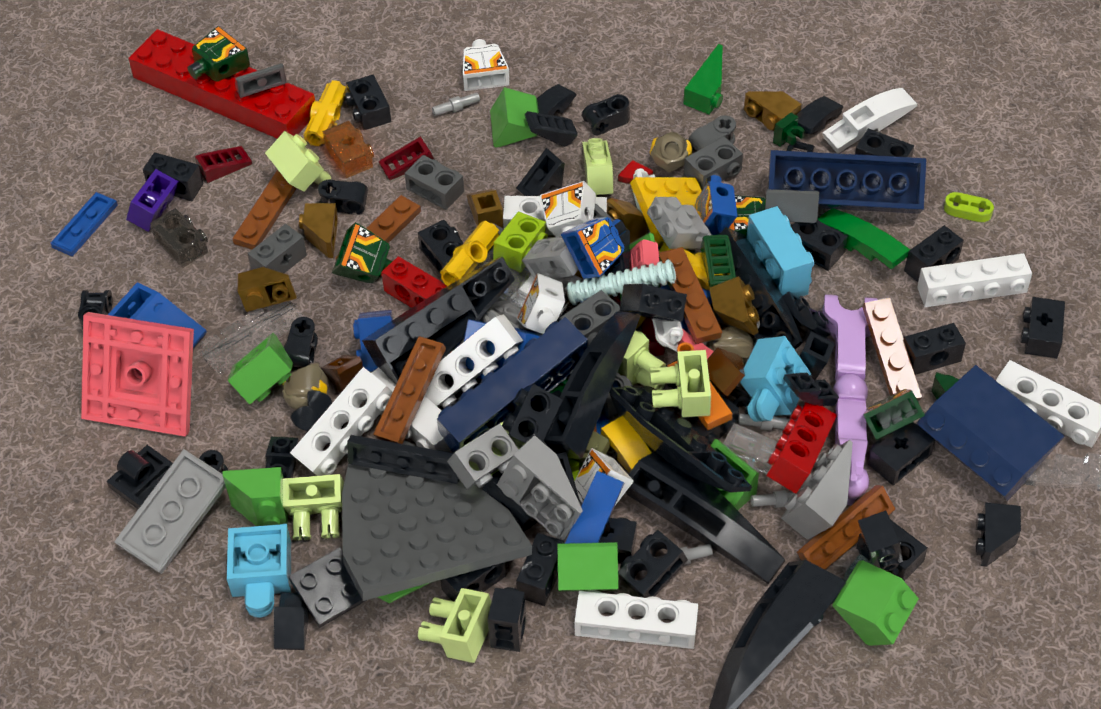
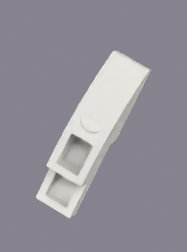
[823,88,917,154]

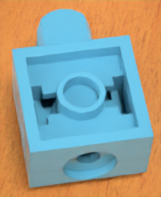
[740,336,811,422]
[227,524,291,618]

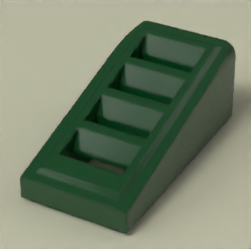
[700,235,736,287]

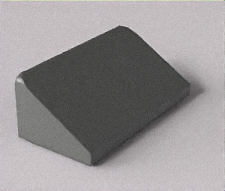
[235,63,287,98]
[765,189,819,223]

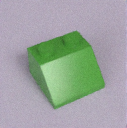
[228,333,293,404]
[223,467,288,526]
[832,560,919,646]

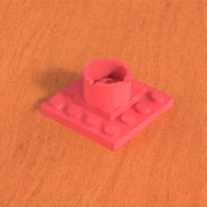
[81,312,194,437]

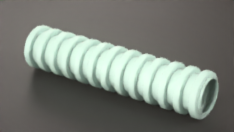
[567,259,676,306]

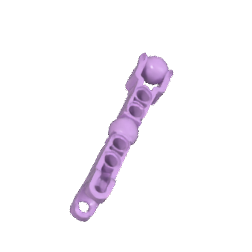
[822,294,877,505]

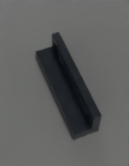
[347,435,460,484]

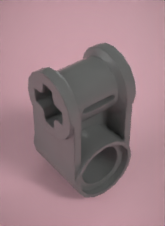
[688,115,736,151]

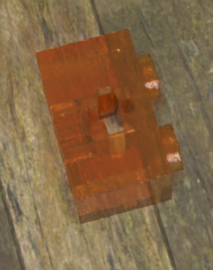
[322,121,374,179]

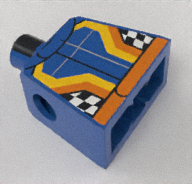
[695,175,737,235]
[561,217,626,279]

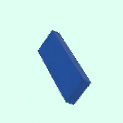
[51,192,118,257]
[565,471,625,544]

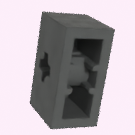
[247,223,307,273]

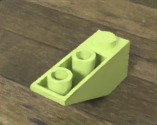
[582,138,613,195]

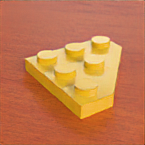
[630,177,702,247]

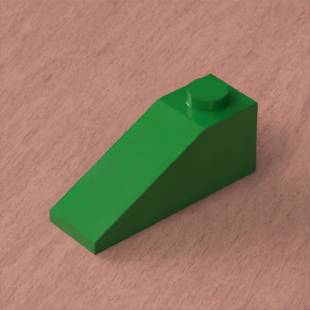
[684,44,723,115]

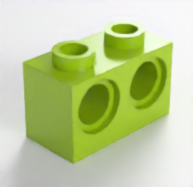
[493,211,548,272]

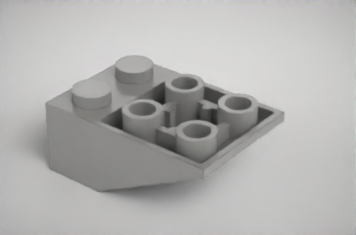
[497,435,583,541]
[781,440,853,539]

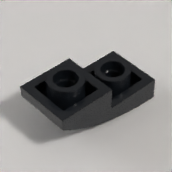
[537,84,577,115]
[796,96,843,134]
[782,291,831,337]
[783,373,839,406]
[265,436,299,479]

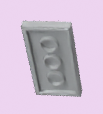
[114,449,226,574]

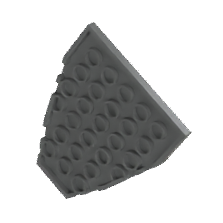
[342,440,532,601]

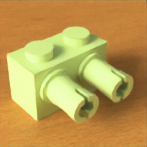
[265,131,331,192]
[618,330,666,390]
[650,350,711,417]
[283,474,344,540]
[418,588,492,663]

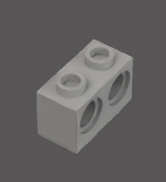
[522,237,578,279]
[447,424,519,490]

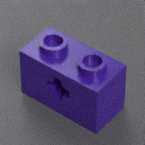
[126,169,178,232]

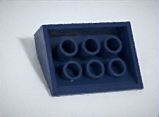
[916,365,1065,501]

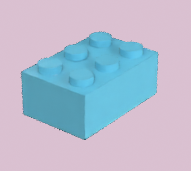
[747,206,814,296]

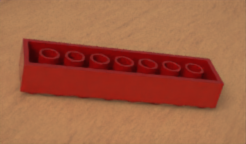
[128,29,315,139]

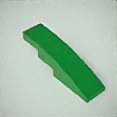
[817,208,911,269]

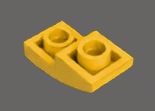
[600,415,651,473]

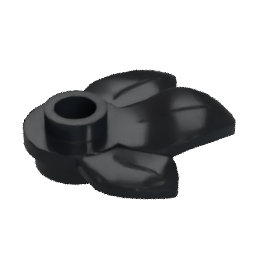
[290,390,345,435]

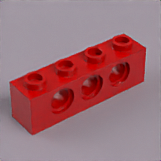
[381,256,447,308]
[766,402,837,494]

